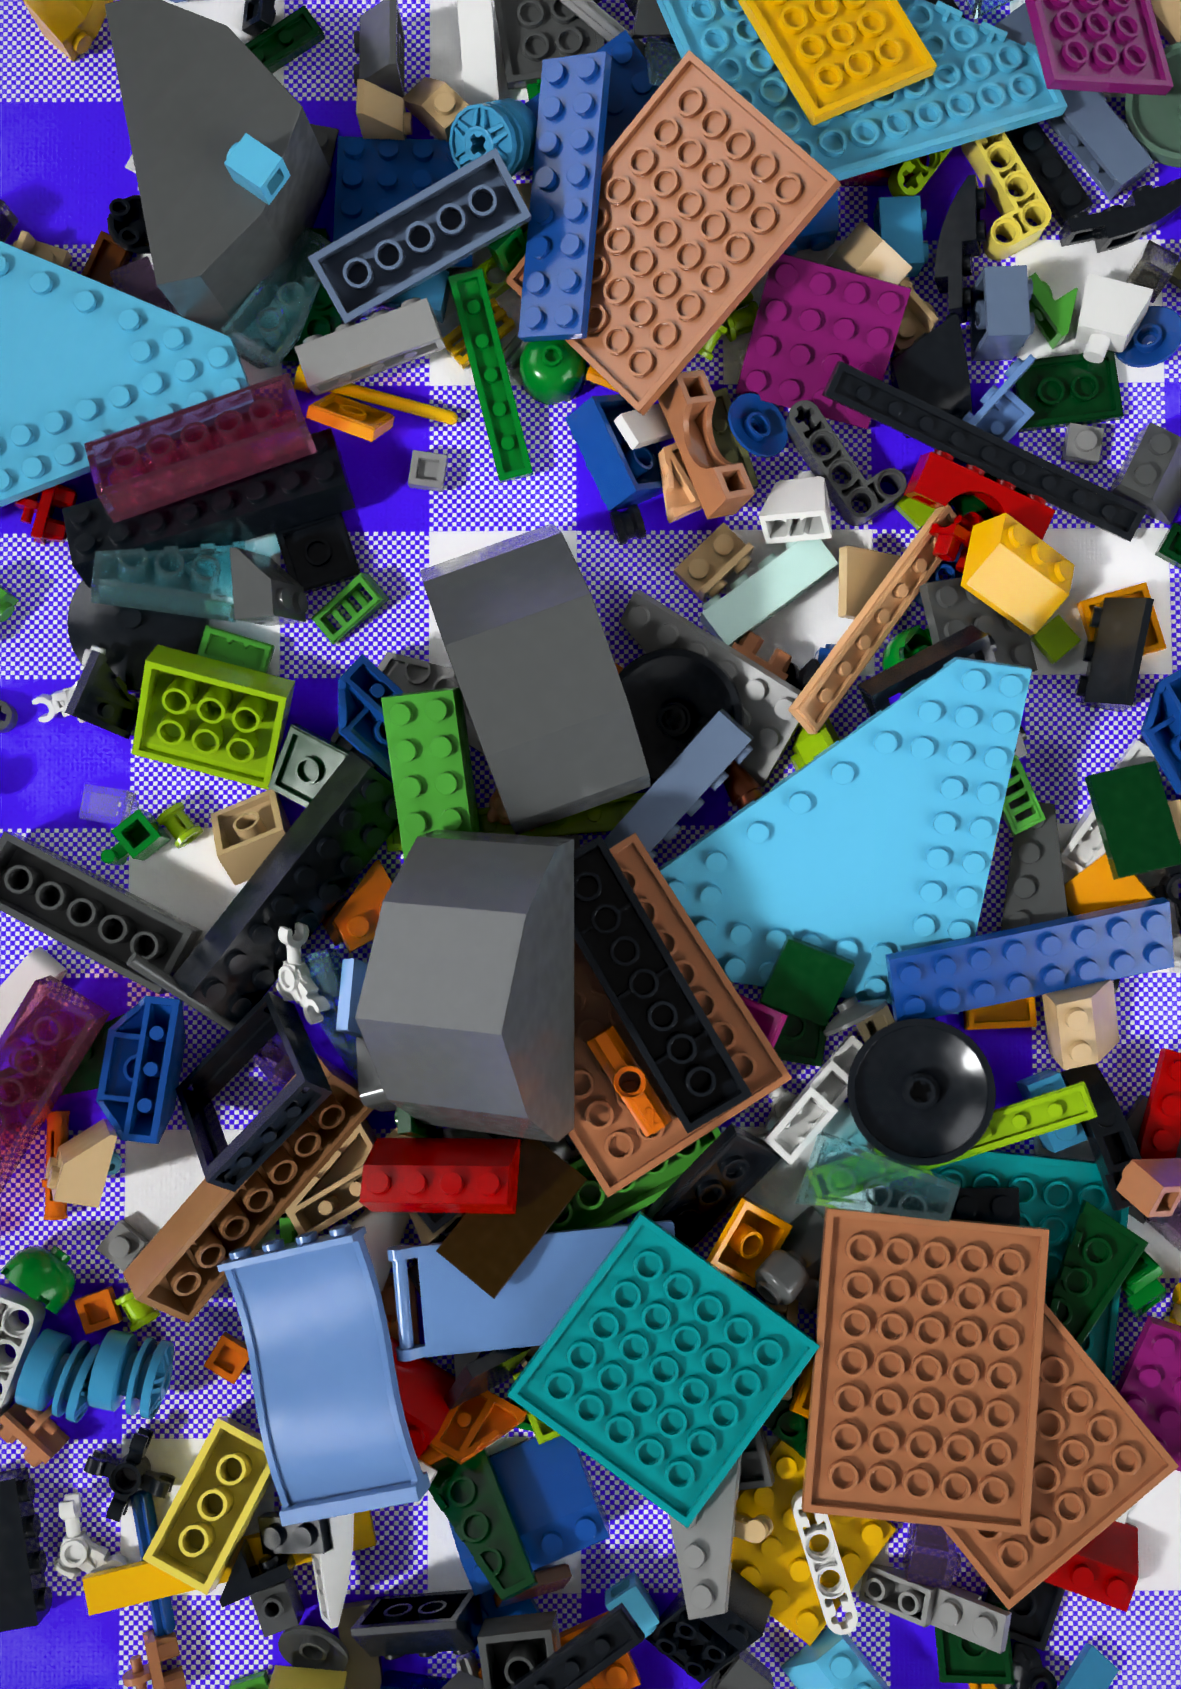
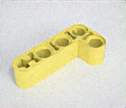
[961,132,1052,261]

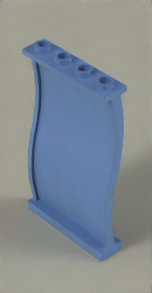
[217,1223,431,1527]

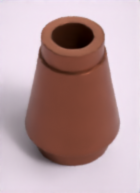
[723,760,763,810]

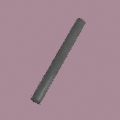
[127,953,237,1031]

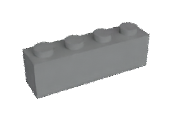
[294,298,446,396]

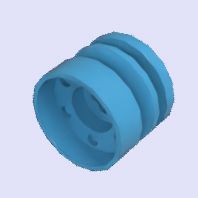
[449,98,537,177]
[15,1328,101,1423]
[87,1329,174,1420]

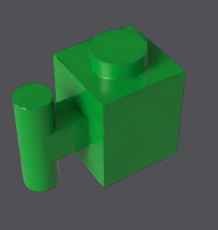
[101,809,171,865]

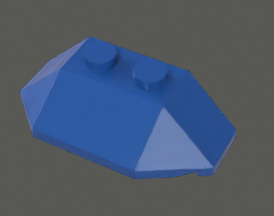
[338,654,405,781]
[1140,669,1181,795]
[96,996,186,1144]

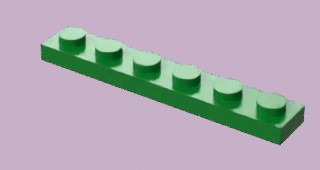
[448,268,533,483]

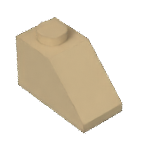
[403,77,470,142]
[356,79,413,140]

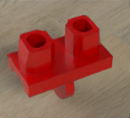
[14,484,78,545]
[929,512,984,574]

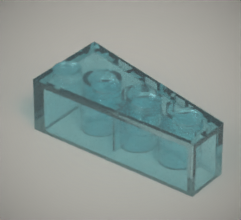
[91,541,245,622]
[795,1131,961,1222]

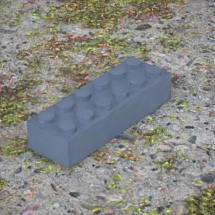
[308,148,531,324]

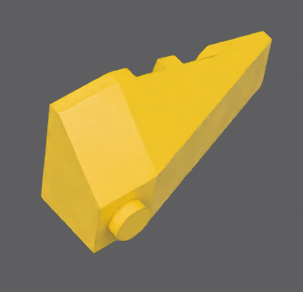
[22,0,113,62]

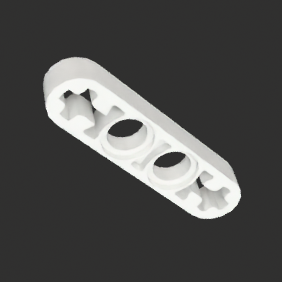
[791,1489,858,1635]

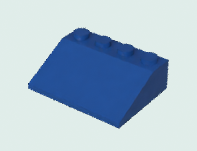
[448,1436,610,1596]

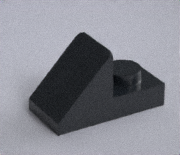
[219,1539,296,1607]

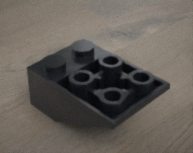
[645,1569,773,1684]

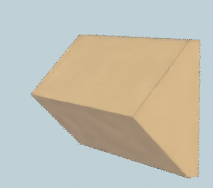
[824,220,913,285]

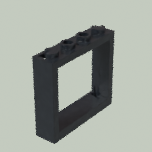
[858,625,1028,759]
[175,992,333,1192]

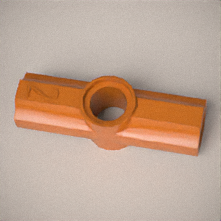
[586,1025,673,1137]

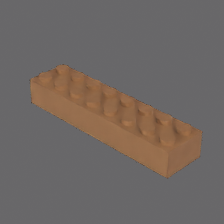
[123,1053,374,1323]

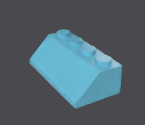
[781,1627,890,1689]

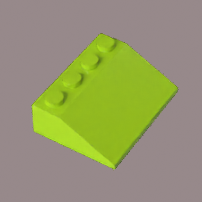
[132,644,296,790]

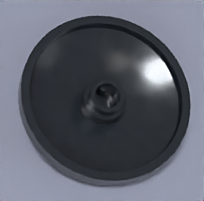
[67,563,209,692]
[619,648,744,786]
[847,1019,996,1166]

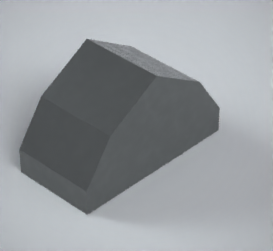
[105,0,333,334]
[420,523,651,835]
[355,829,574,1143]

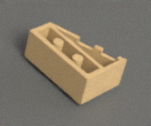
[285,1119,377,1235]

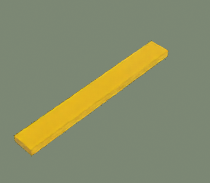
[82,1510,377,1616]

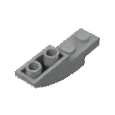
[859,1563,1012,1654]

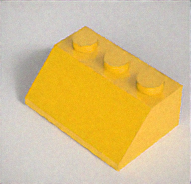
[960,513,1075,636]

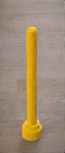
[294,363,458,425]

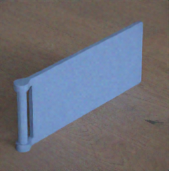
[387,1220,675,1362]

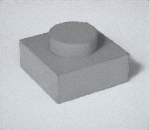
[1061,423,1104,466]
[408,450,448,492]
[96,1219,149,1272]

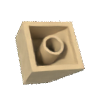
[210,789,291,886]
[1042,979,1120,1070]
[45,1118,117,1208]

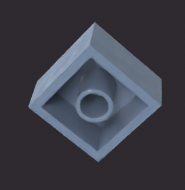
[969,265,1035,361]

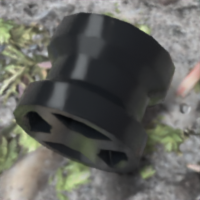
[609,504,646,545]

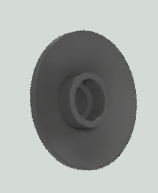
[822,996,888,1037]
[278,1625,349,1671]

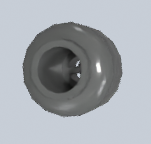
[755,1250,809,1306]

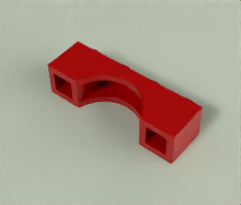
[903,450,1056,540]

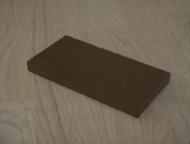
[436,1138,587,1299]

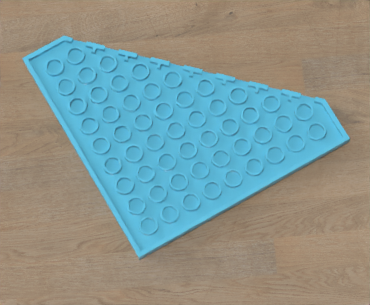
[656,0,1068,181]
[0,241,258,507]
[658,657,1032,1014]

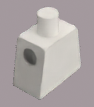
[1075,273,1154,363]
[759,471,832,544]

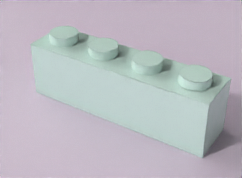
[699,539,839,647]

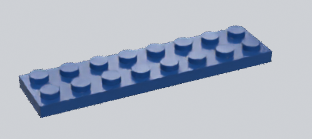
[518,51,612,342]
[885,897,1175,1022]

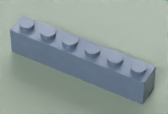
[994,3,1153,201]
[604,709,754,860]

